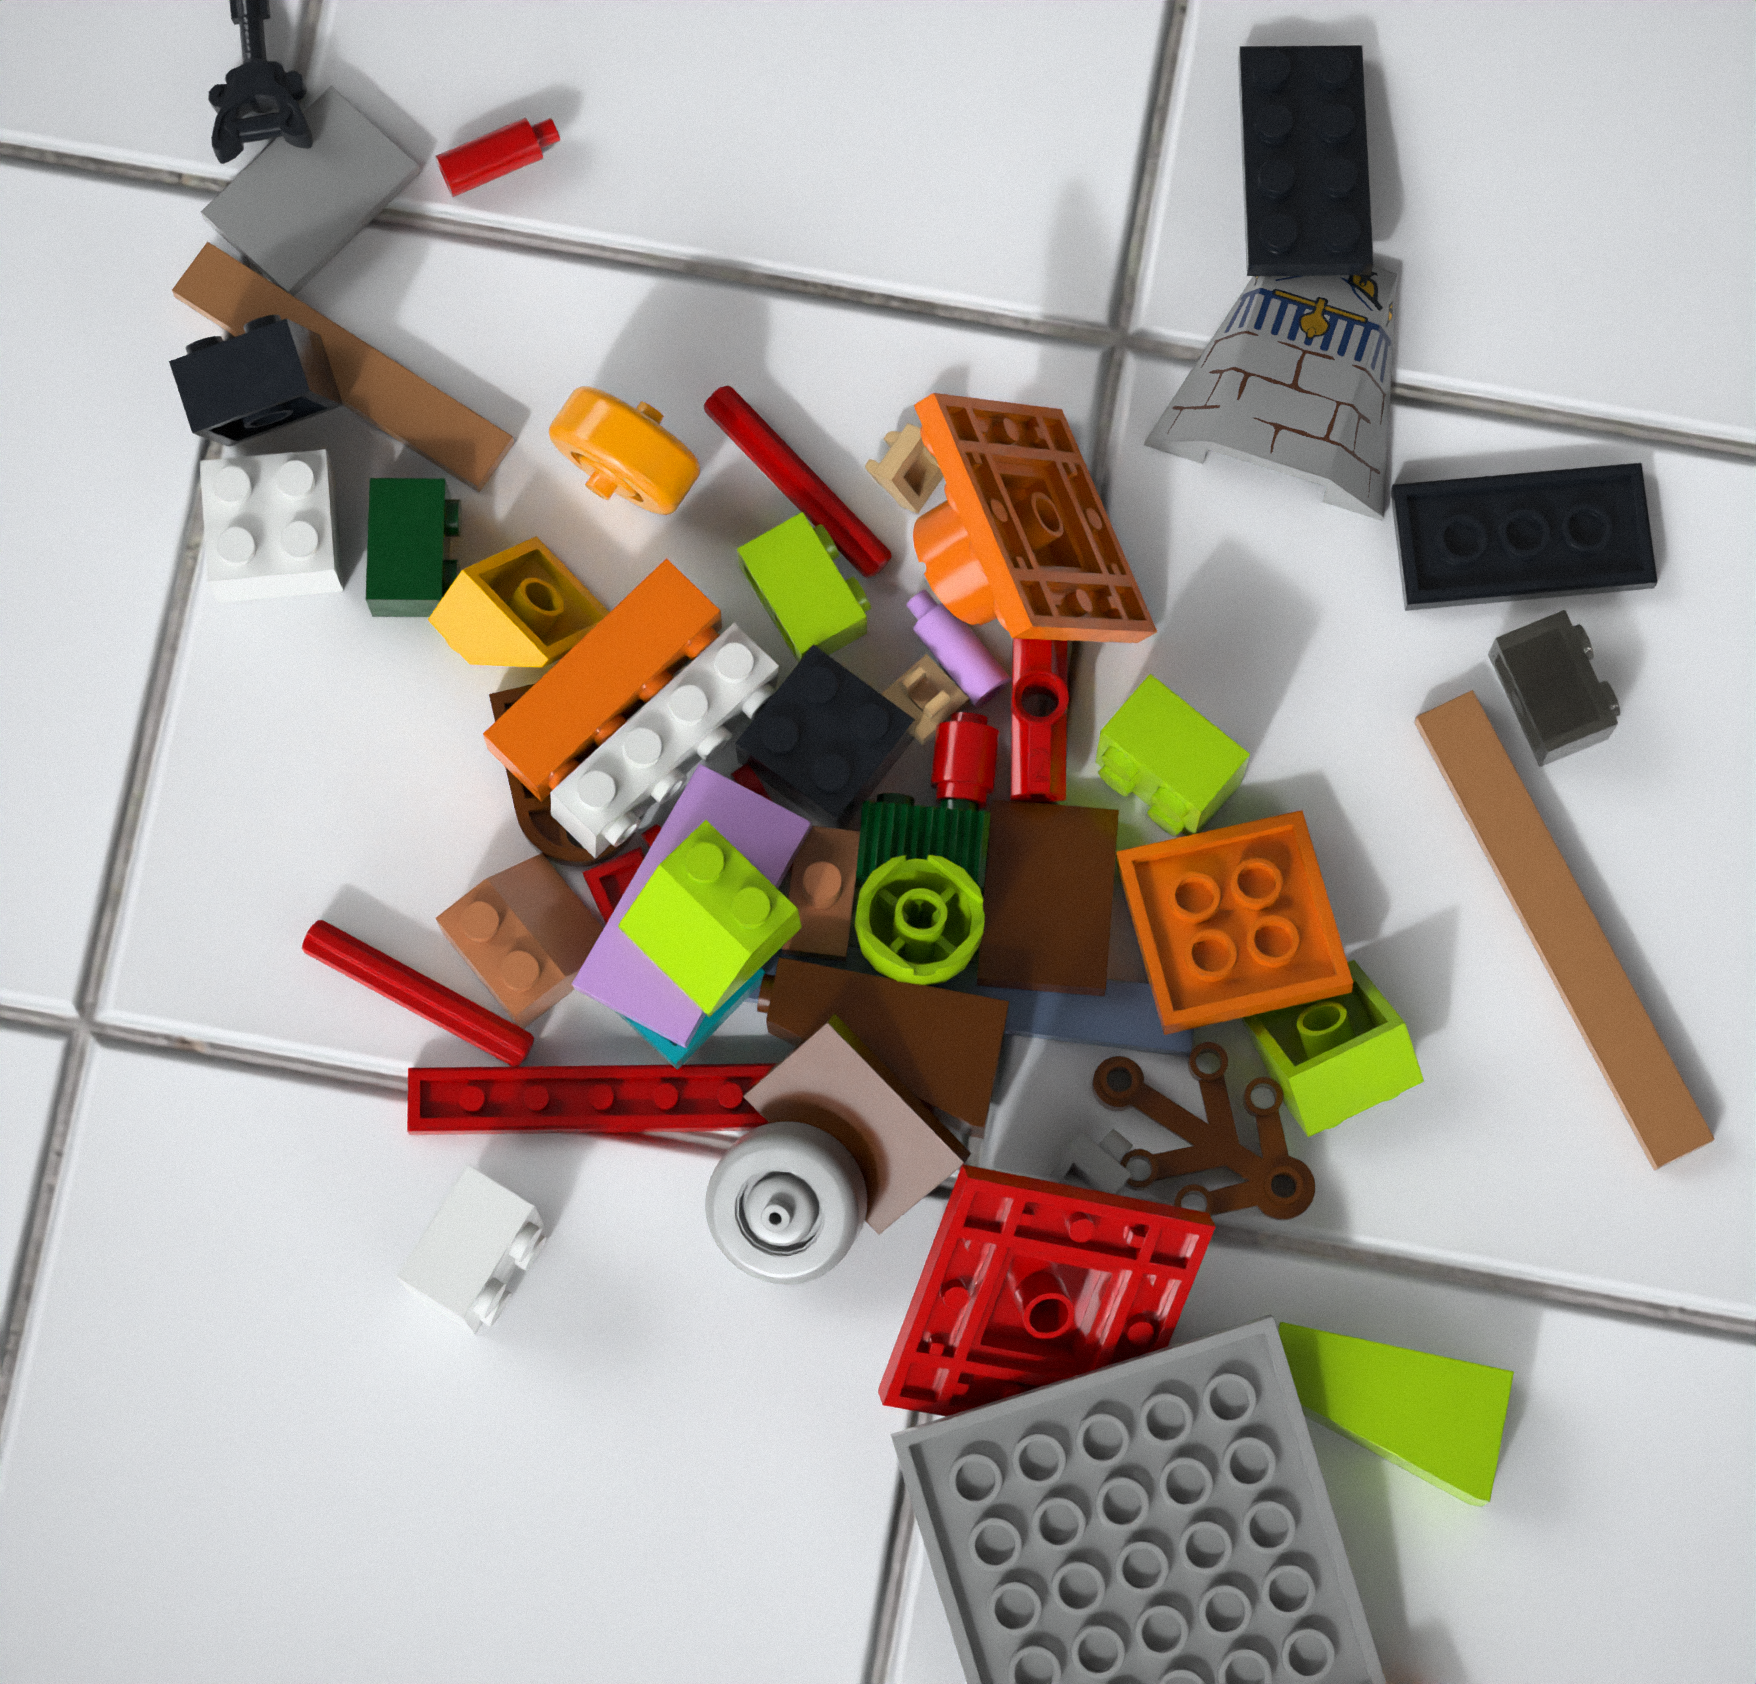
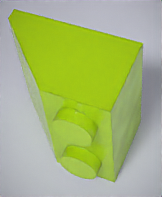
[618,820,802,1017]
[1241,960,1424,1137]

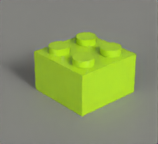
[1095,674,1250,837]

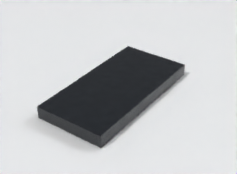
[1390,463,1658,611]

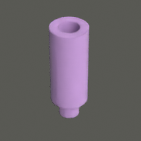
[906,590,1011,708]

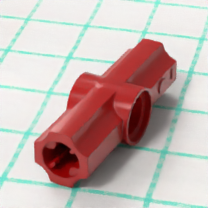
[1010,638,1069,804]

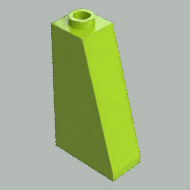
[1277,1322,1514,1507]

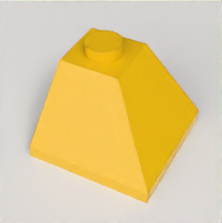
[428,536,610,668]

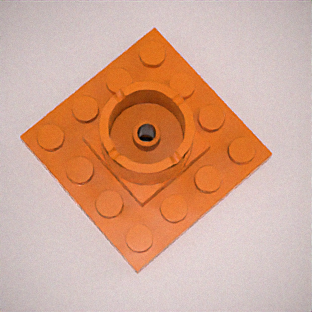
[913,393,1157,643]

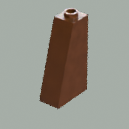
[757,957,1009,1139]

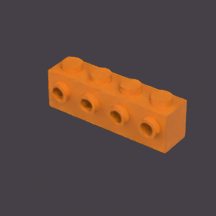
[483,558,722,802]

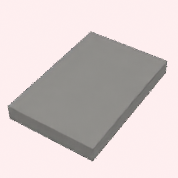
[201,86,421,296]

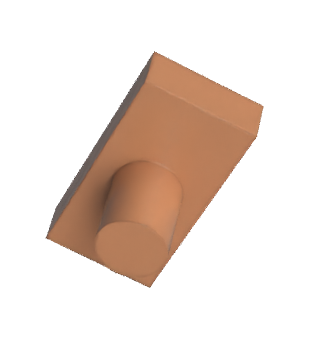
[782,826,860,962]

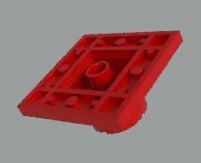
[878,1164,1216,1417]

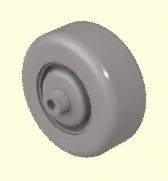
[705,1121,867,1284]

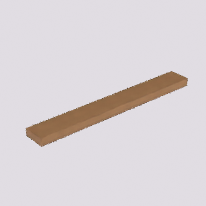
[1414,690,1715,1171]

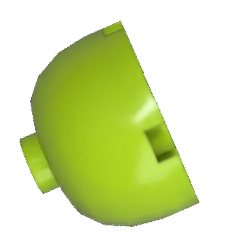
[855,855,985,986]

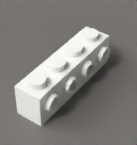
[550,623,779,859]

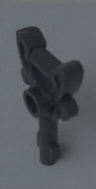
[208,0,313,164]

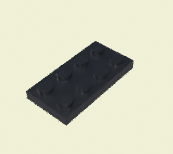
[1238,45,1373,276]

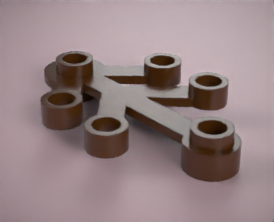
[1092,1042,1315,1220]

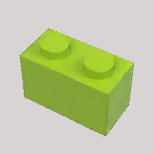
[737,512,871,663]

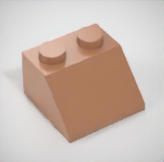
[435,853,604,1029]

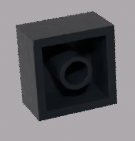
[169,314,343,447]
[735,644,915,829]

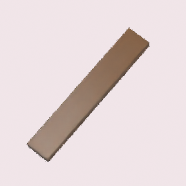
[172,241,515,493]

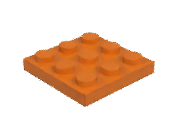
[1116,810,1353,1035]

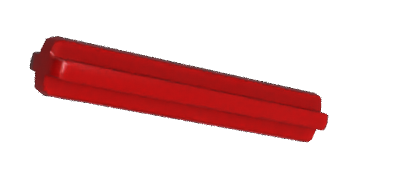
[703,385,892,578]
[301,920,535,1066]

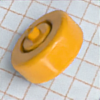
[549,386,700,515]

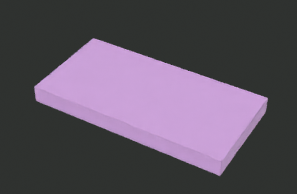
[572,763,812,1049]

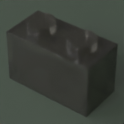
[1488,610,1620,767]

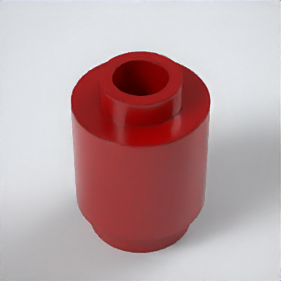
[931,712,999,809]

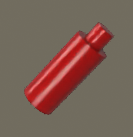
[435,117,560,197]

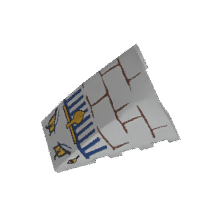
[1144,266,1397,521]

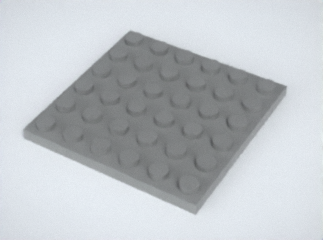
[890,1314,1387,1684]

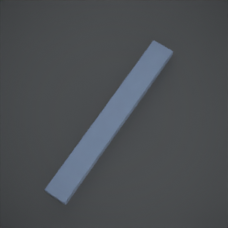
[744,947,1194,1057]

